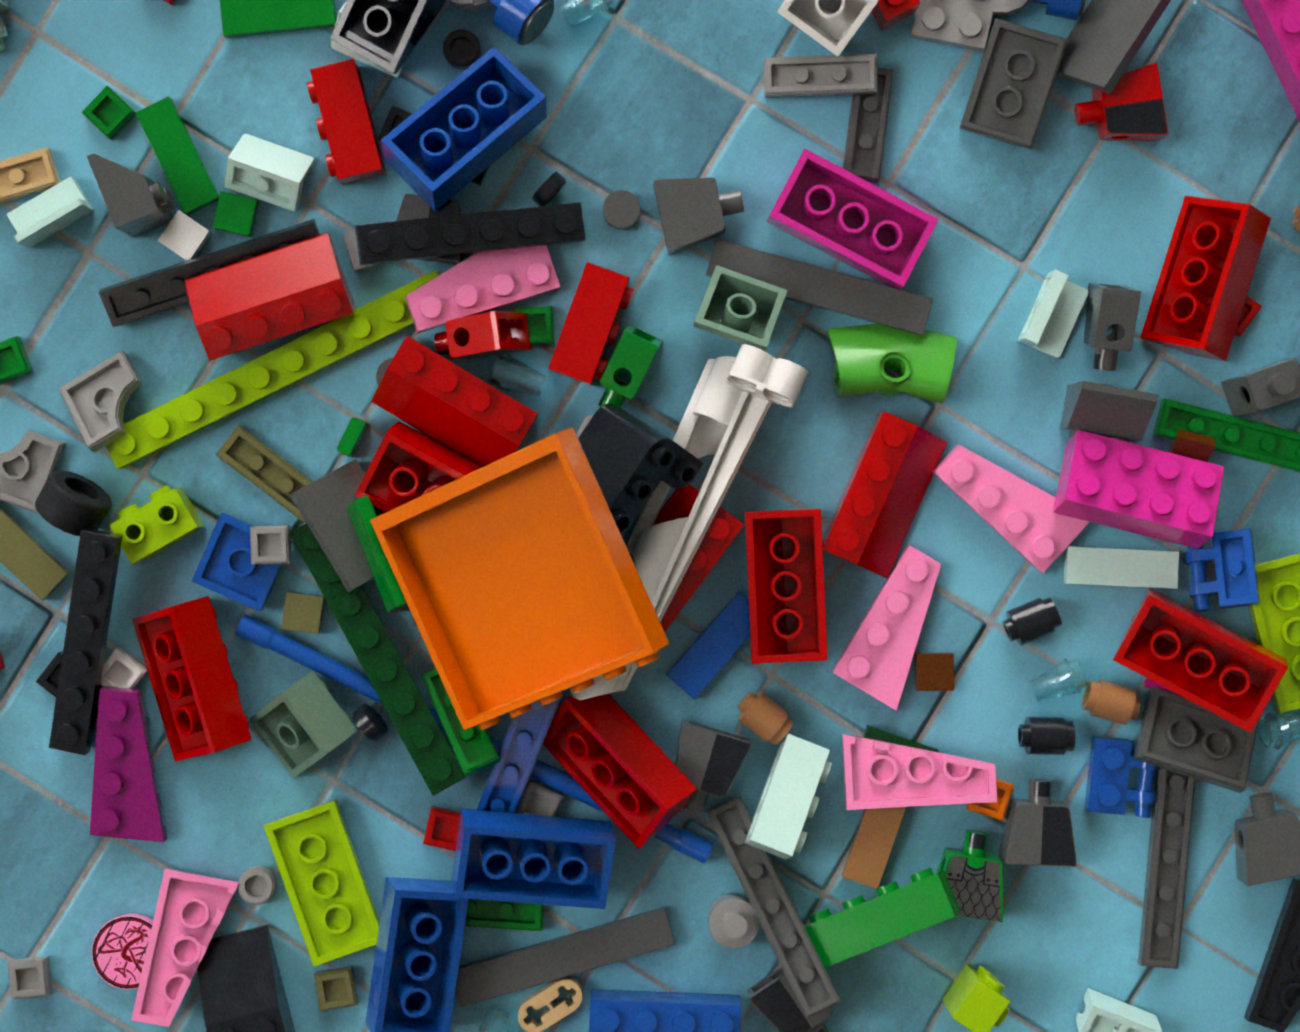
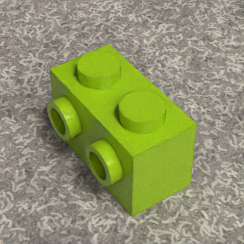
[109,485,205,564]
[942,964,1010,1032]

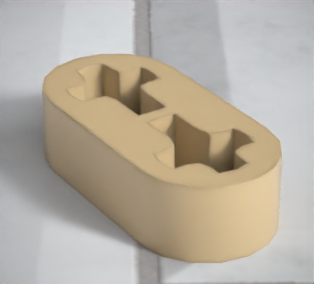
[518,976,583,1032]

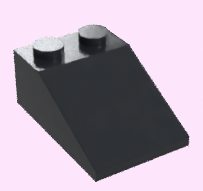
[330,0,446,74]
[197,924,295,1032]

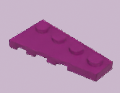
[90,686,167,842]

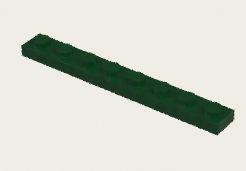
[290,523,466,796]

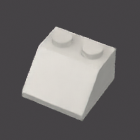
[777,0,879,57]

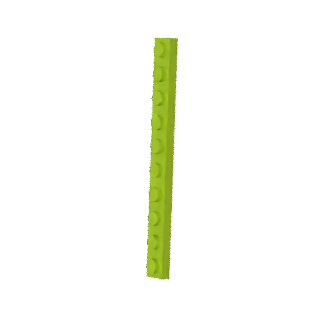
[106,270,439,469]

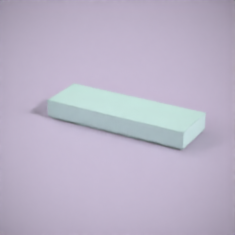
[1063,546,1179,589]

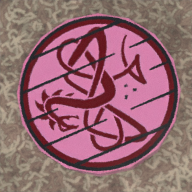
[91,913,153,990]

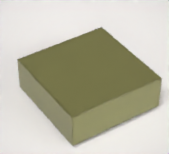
[281,591,325,634]
[314,965,359,1011]

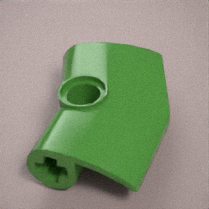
[827,323,957,404]

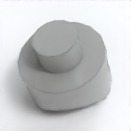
[708,894,759,949]

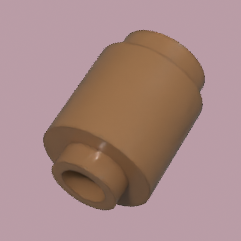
[1082,679,1141,725]
[737,690,793,745]

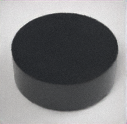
[443,29,481,69]
[531,171,566,206]
[353,703,388,741]

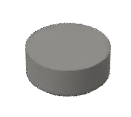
[238,865,277,905]

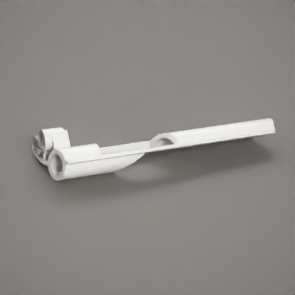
[570,344,809,700]

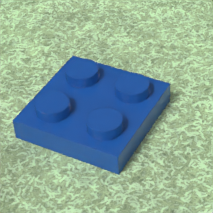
[191,512,292,611]

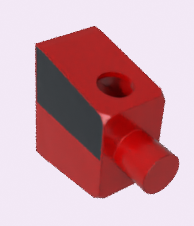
[1074,63,1168,141]

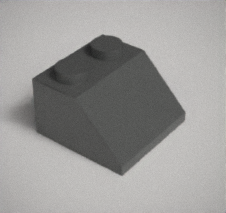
[87,154,176,237]
[1060,381,1159,442]

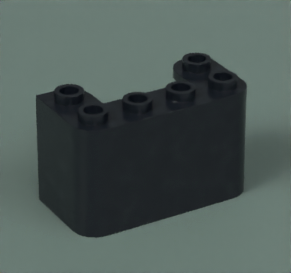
[578,404,704,563]

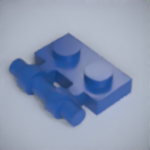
[1185,528,1260,612]
[1084,736,1159,818]

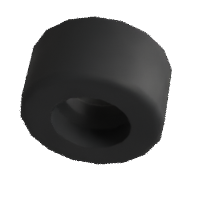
[35,470,112,536]

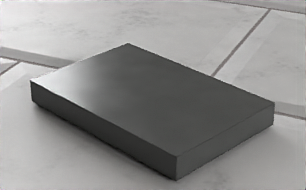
[1056,0,1171,94]
[960,18,1068,150]
[290,459,386,593]
[1134,687,1259,793]

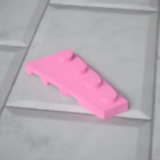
[405,245,560,333]
[932,445,1090,573]
[831,544,941,711]
[842,734,997,810]
[131,869,239,1027]

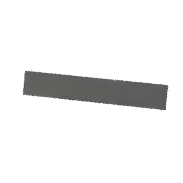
[706,239,933,336]
[1138,767,1196,969]
[706,795,841,1019]
[455,906,675,1007]

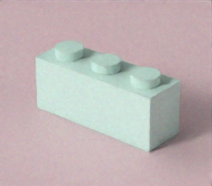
[745,734,832,860]

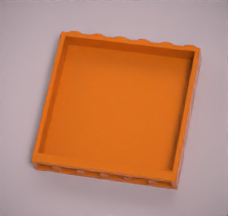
[370,427,669,731]

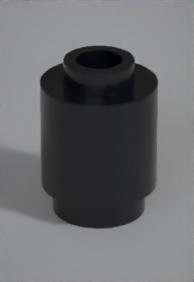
[1002,598,1062,646]
[1018,717,1076,755]

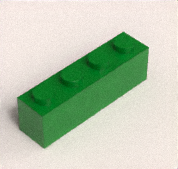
[804,867,961,968]

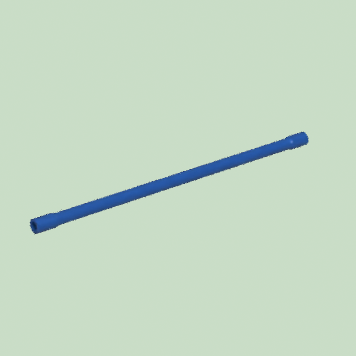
[235,614,714,864]

